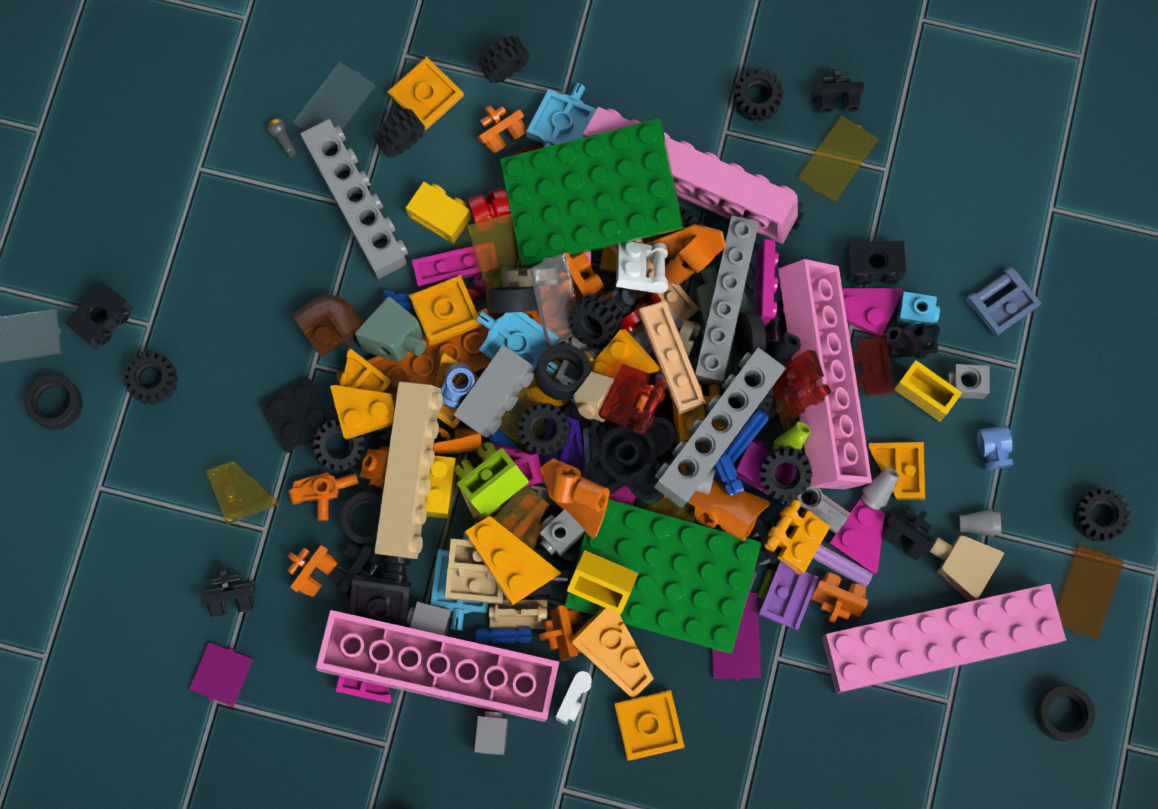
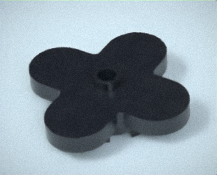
[582,411,677,503]

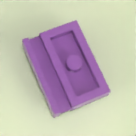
[758,561,819,631]

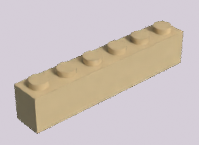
[375,382,443,559]

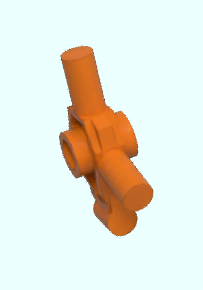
[288,472,359,521]

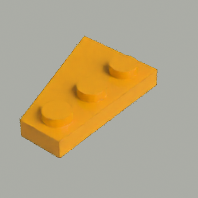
[464,516,561,605]
[571,607,653,699]

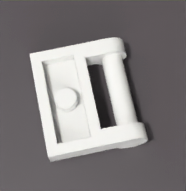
[616,242,668,293]
[556,671,592,725]

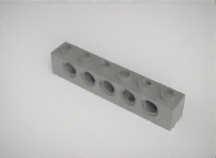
[300,119,408,279]
[695,215,759,389]
[654,348,786,508]

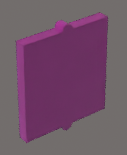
[189,642,253,707]

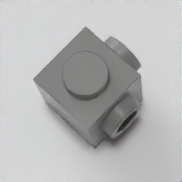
[540,509,585,557]

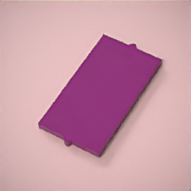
[712,593,761,681]

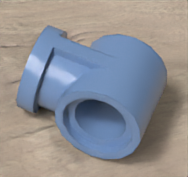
[441,362,475,408]
[977,425,1014,470]

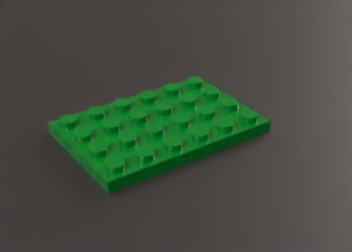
[500,118,684,267]
[565,499,762,654]

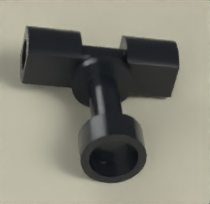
[765,311,801,363]

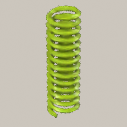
[757,569,775,599]

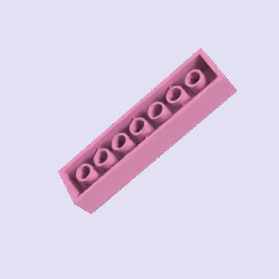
[583,107,798,244]
[778,259,872,490]
[822,584,1066,694]
[316,610,559,722]

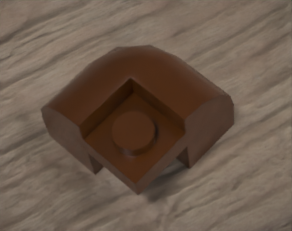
[291,294,364,358]

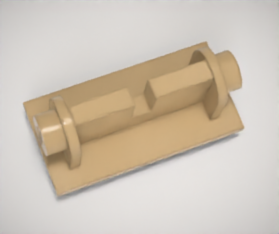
[489,600,547,629]

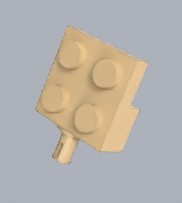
[444,523,503,604]

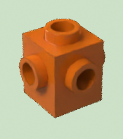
[360,446,389,489]

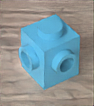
[896,291,940,328]

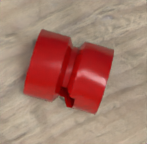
[467,187,512,233]

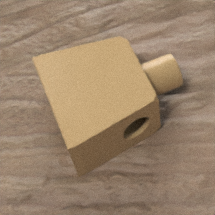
[930,535,1005,602]

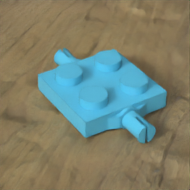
[526,83,597,148]
[476,311,560,376]
[430,533,489,631]

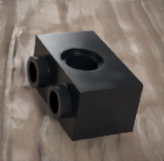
[845,241,906,285]
[65,282,133,350]

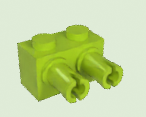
[455,442,529,518]

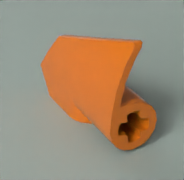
[647,224,726,285]
[433,428,481,456]
[540,458,610,538]
[688,480,770,541]

